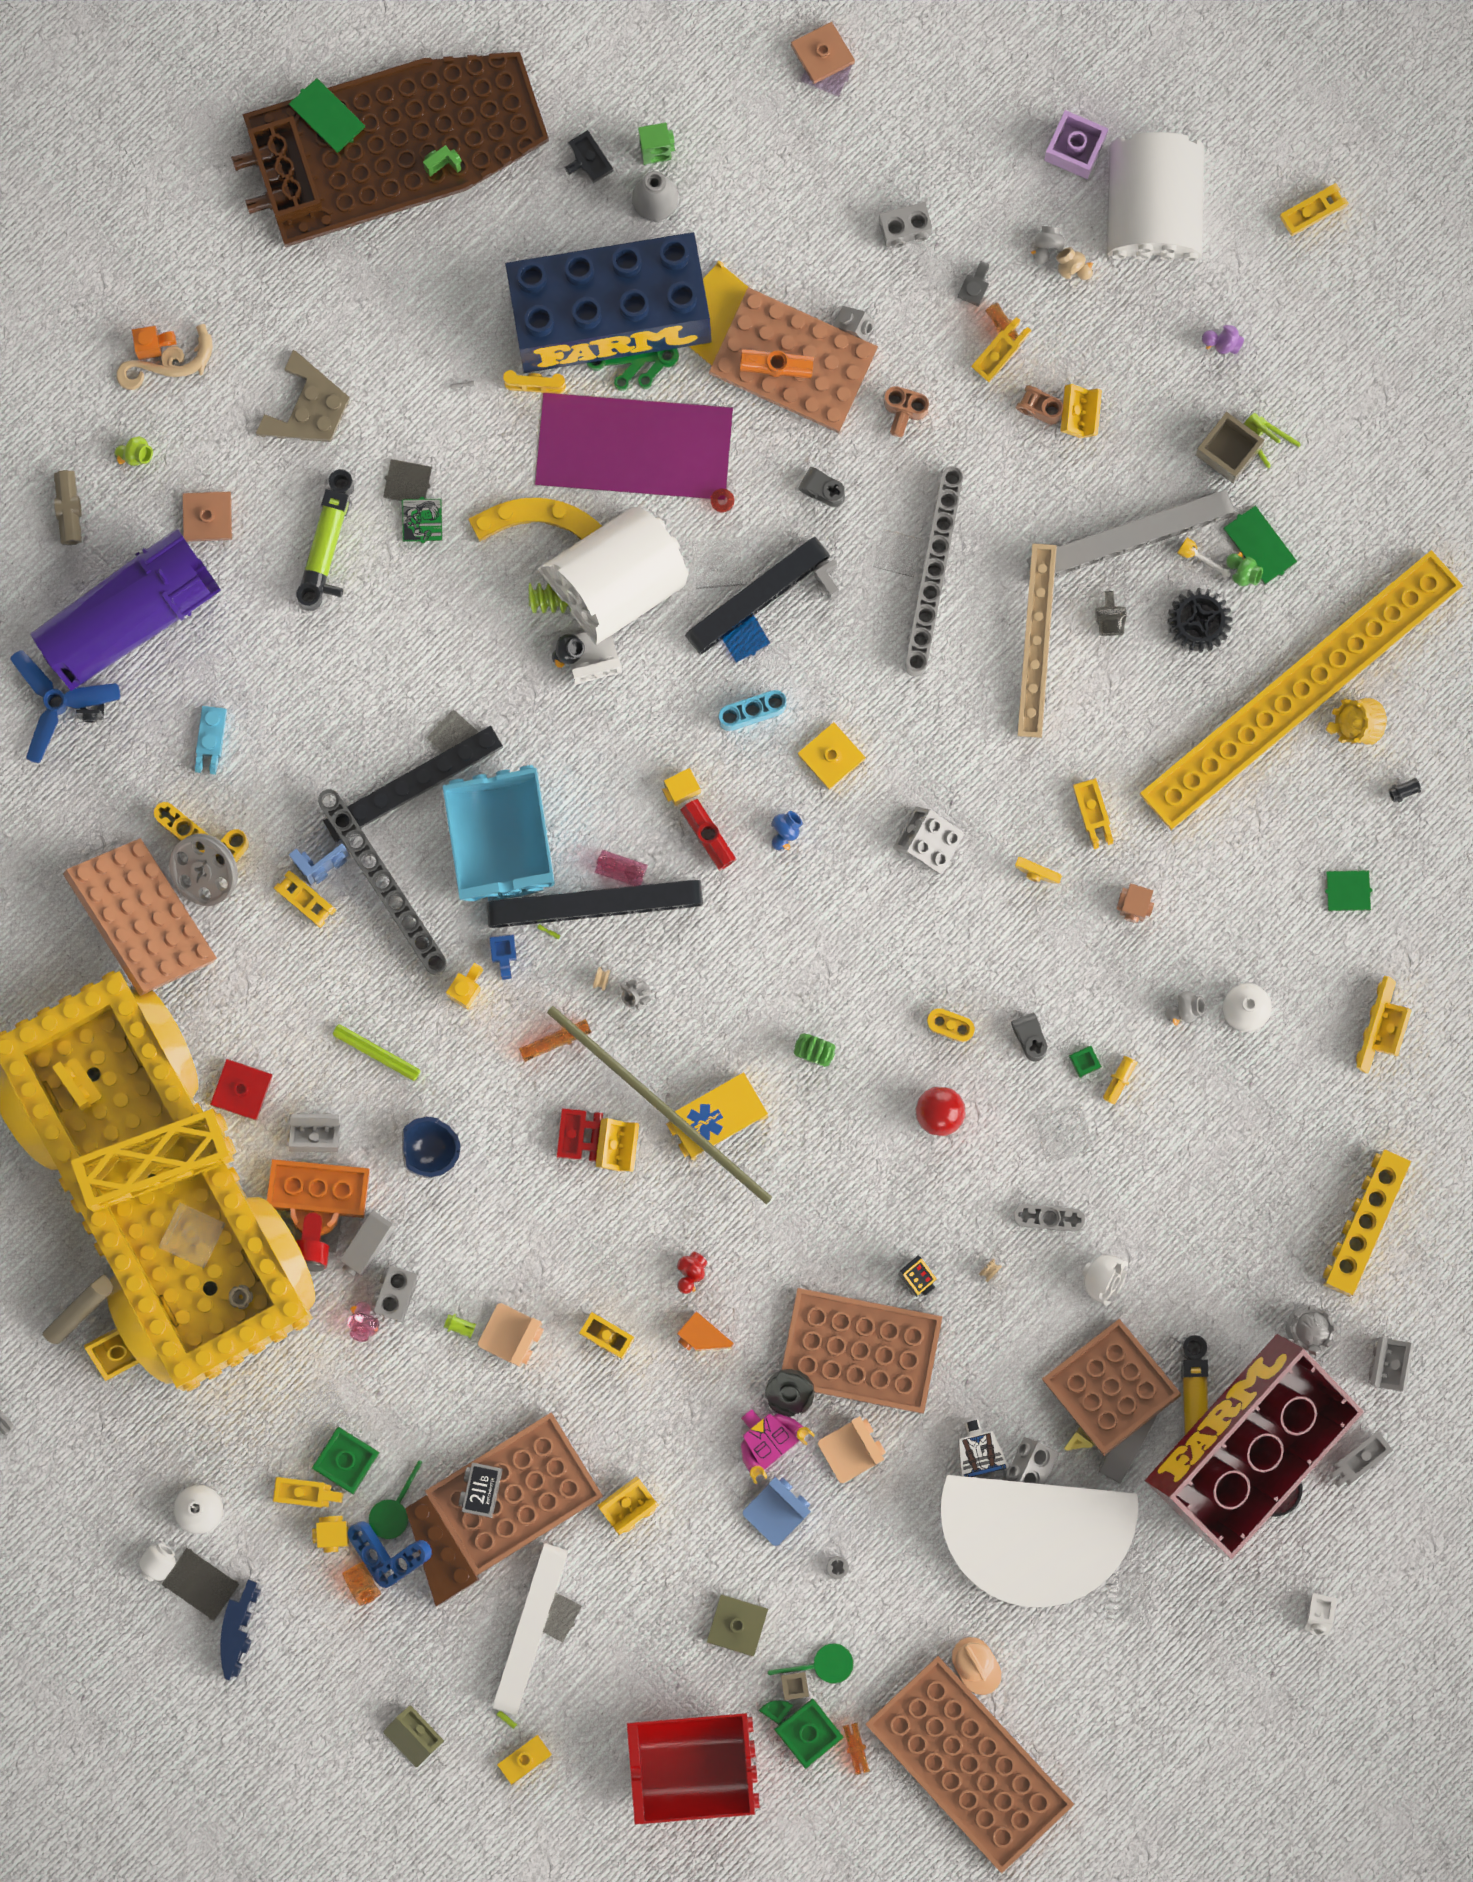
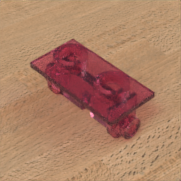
[594,850,648,886]

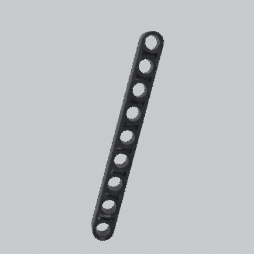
[486,880,703,928]

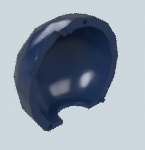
[402,1116,461,1178]

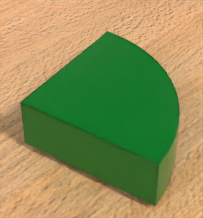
[759,1700,793,1725]

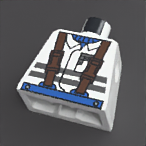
[958,1419,1008,1477]

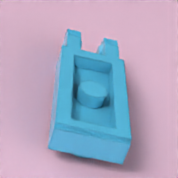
[195,706,227,775]

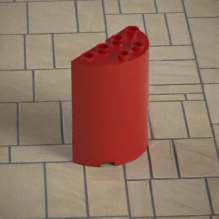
[627,1713,760,1825]

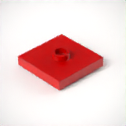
[210,1059,273,1121]

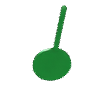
[369,1460,422,1539]
[767,1643,854,1684]

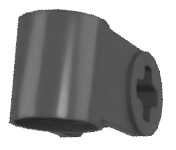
[798,467,845,507]
[1011,1012,1048,1062]

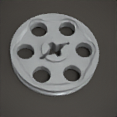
[169,834,238,906]

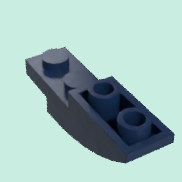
[220,1579,261,1681]

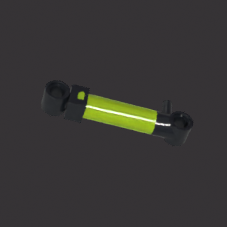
[296,469,354,611]

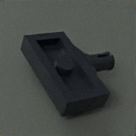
[564,130,613,184]

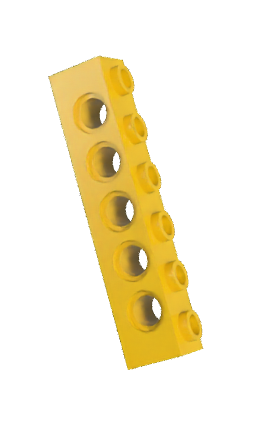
[1322,1149,1411,1297]

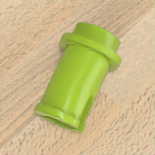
[443,1314,476,1339]

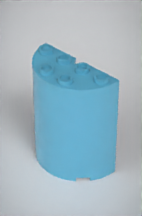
[443,765,555,901]

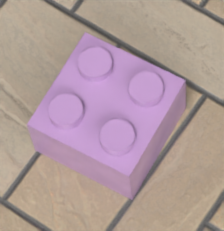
[1044,110,1108,179]

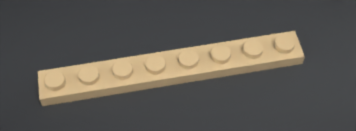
[1018,543,1057,738]

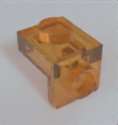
[342,1561,382,1606]

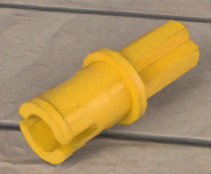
[1103,1056,1137,1104]

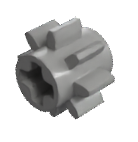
[621,978,651,1010]

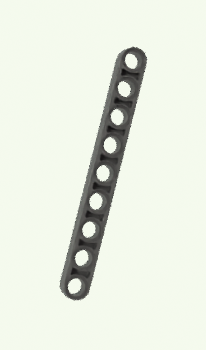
[318,789,447,975]

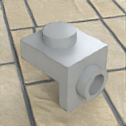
[833,306,875,341]
[814,559,839,600]

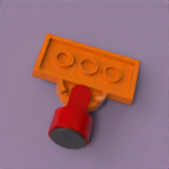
[267,1159,370,1272]

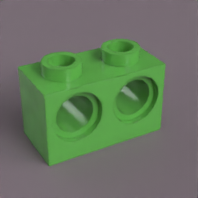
[638,122,675,165]

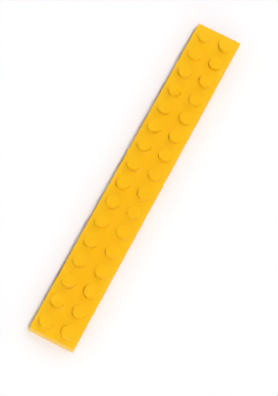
[1139,550,1463,831]

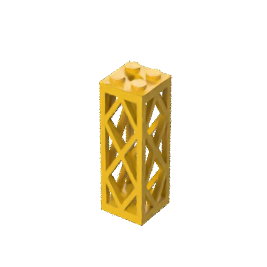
[71,1108,236,1212]

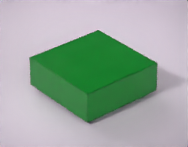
[1069,1045,1102,1078]

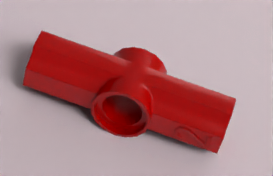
[680,798,737,871]

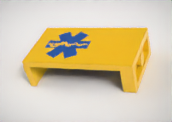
[666,1072,768,1160]

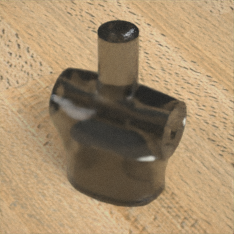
[1095,591,1126,636]

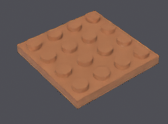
[1042,1319,1182,1456]

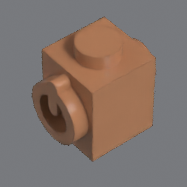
[1116,883,1154,923]

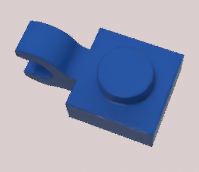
[490,935,517,980]

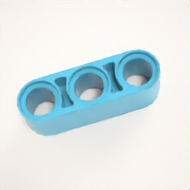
[719,690,786,731]

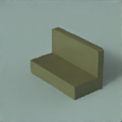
[383,1705,444,1767]

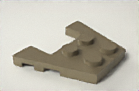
[256,350,350,442]

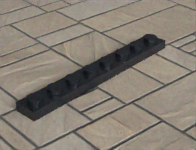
[323,726,503,843]

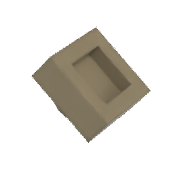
[781,1672,809,1700]

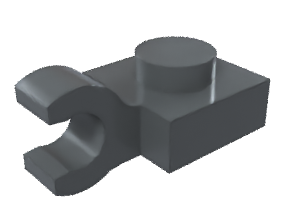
[957,261,990,307]

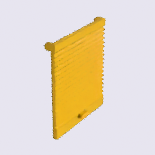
[688,260,750,366]

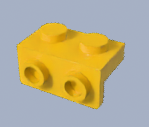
[1060,384,1102,439]
[595,1118,639,1172]
[597,1476,659,1535]

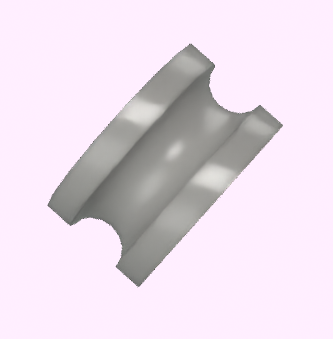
[827,1556,849,1579]

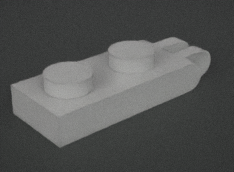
[1329,1431,1393,1488]

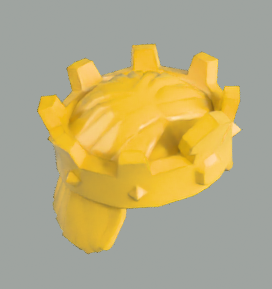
[1326,698,1387,745]

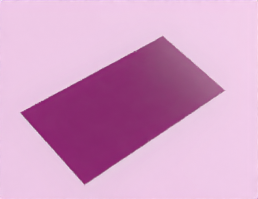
[535,393,733,500]

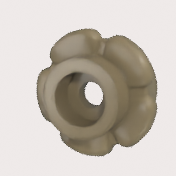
[229,1285,253,1309]

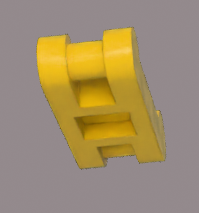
[503,370,566,394]
[273,870,336,928]

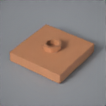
[790,22,855,84]
[183,492,232,542]

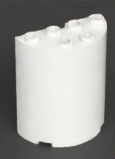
[1107,132,1204,261]
[538,507,689,645]

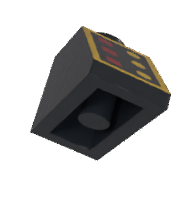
[898,1255,937,1297]

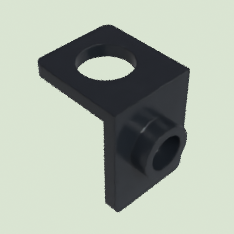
[76,704,104,723]

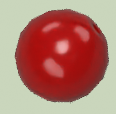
[915,1087,966,1136]

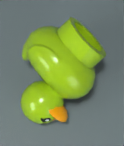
[114,436,153,466]

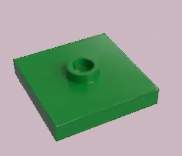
[312,1426,380,1495]
[774,1698,844,1769]

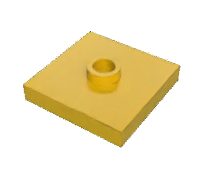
[798,722,866,790]

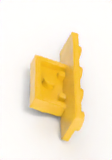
[1356,975,1411,1074]

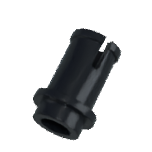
[1388,778,1421,803]

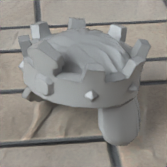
[1285,1305,1337,1355]

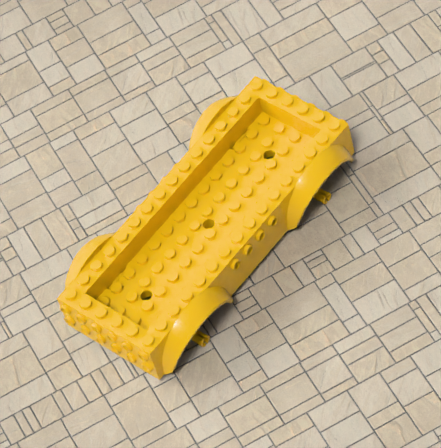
[0,971,315,1392]

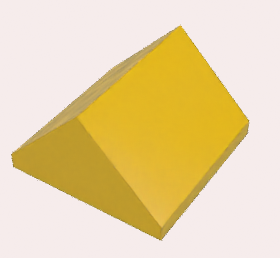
[84,1328,139,1381]

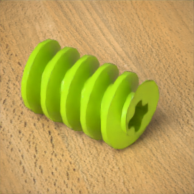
[528,583,571,613]

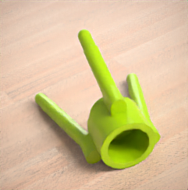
[1243,413,1301,468]

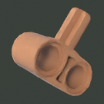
[884,386,929,437]

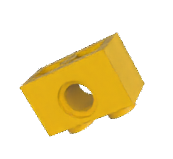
[579,1312,635,1360]

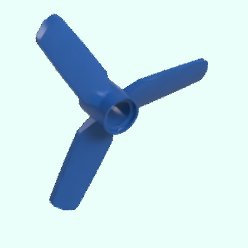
[10,650,121,763]

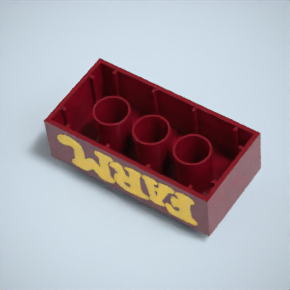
[1144,1334,1364,1560]

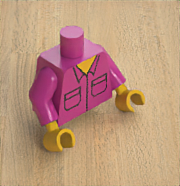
[741,1409,815,1484]

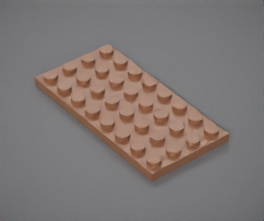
[865,1656,1075,1874]

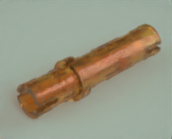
[519,1019,592,1062]

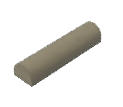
[42,1274,113,1344]

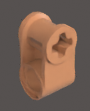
[1016,385,1063,425]

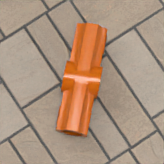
[740,349,814,379]

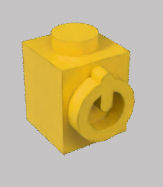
[312,1516,349,1553]

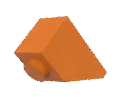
[677,1311,734,1351]

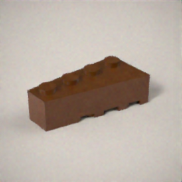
[405,1495,480,1607]

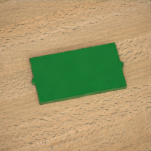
[289,78,365,153]
[1223,505,1297,585]

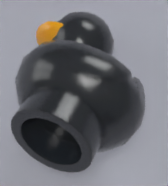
[552,634,585,668]

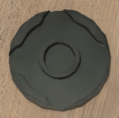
[765,1369,815,1417]

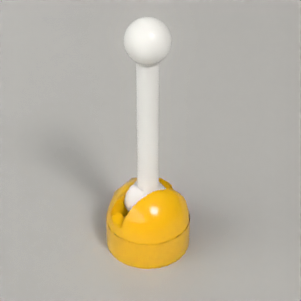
[1177,537,1231,578]

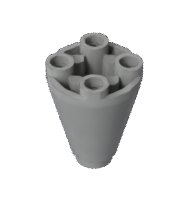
[632,171,679,223]

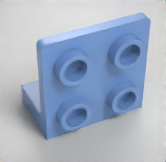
[289,843,349,885]

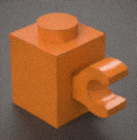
[132,326,177,360]

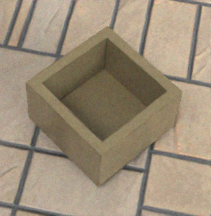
[1195,411,1265,484]

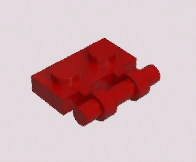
[557,1108,604,1162]

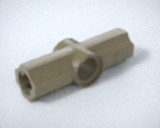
[54,470,82,545]

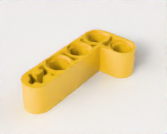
[154,802,249,862]

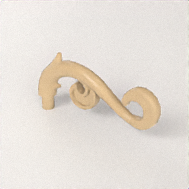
[117,324,213,390]

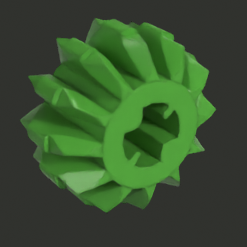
[794,1033,836,1067]

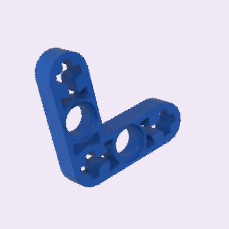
[348,1521,432,1588]

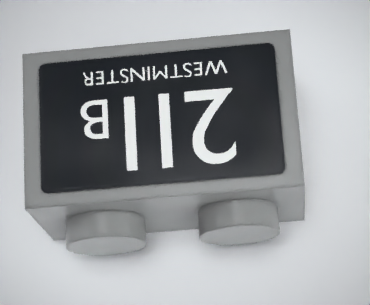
[459,1463,503,1518]

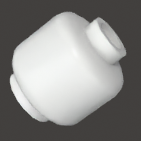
[139,1543,176,1581]

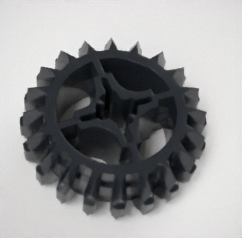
[1167,588,1233,653]

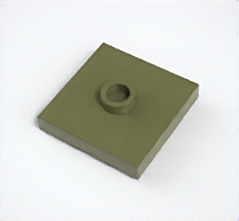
[707,1594,768,1657]

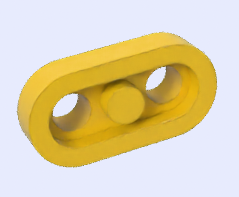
[927,1008,975,1042]

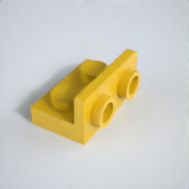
[52,1058,102,1111]

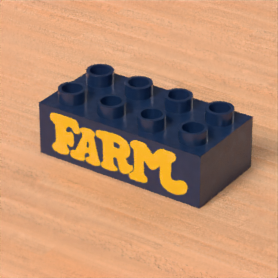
[505,232,712,373]

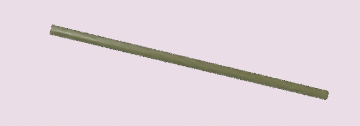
[547,1006,773,1205]

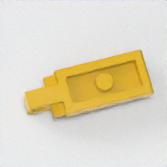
[273,1477,344,1508]

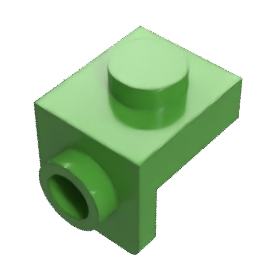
[423,145,462,176]

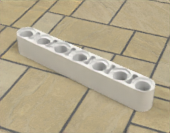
[493,1543,569,1715]

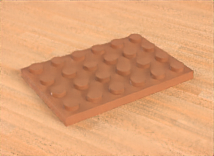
[709,287,878,433]
[63,838,217,996]
[782,1288,943,1414]
[425,1412,603,1576]

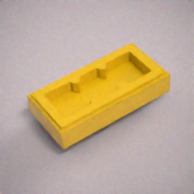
[497,1735,552,1785]

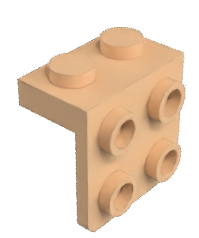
[478,1303,544,1368]
[818,1416,886,1483]

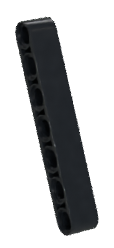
[685,537,831,655]

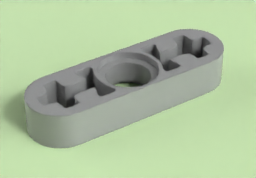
[1014,1204,1085,1232]

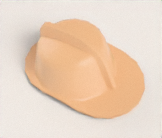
[952,1637,1001,1695]

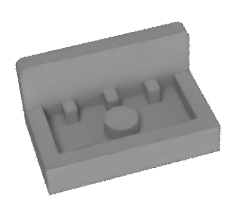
[289,1112,340,1152]
[1369,1336,1414,1393]

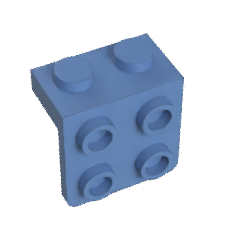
[743,1477,811,1546]

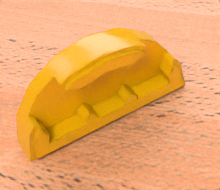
[1015,857,1062,884]

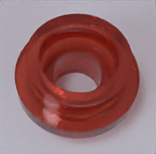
[711,488,734,513]

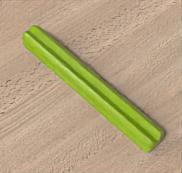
[333,1024,421,1081]

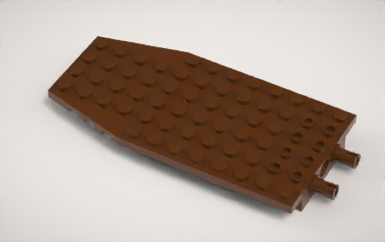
[231,52,549,247]

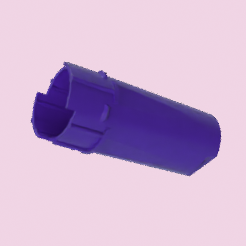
[30,528,221,691]

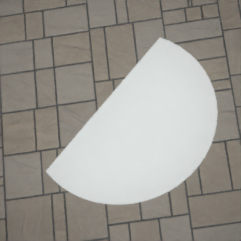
[941,1475,1138,1607]

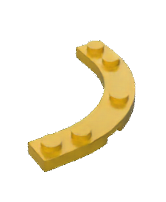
[468,498,602,542]

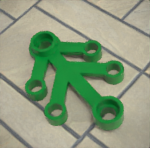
[587,348,679,391]

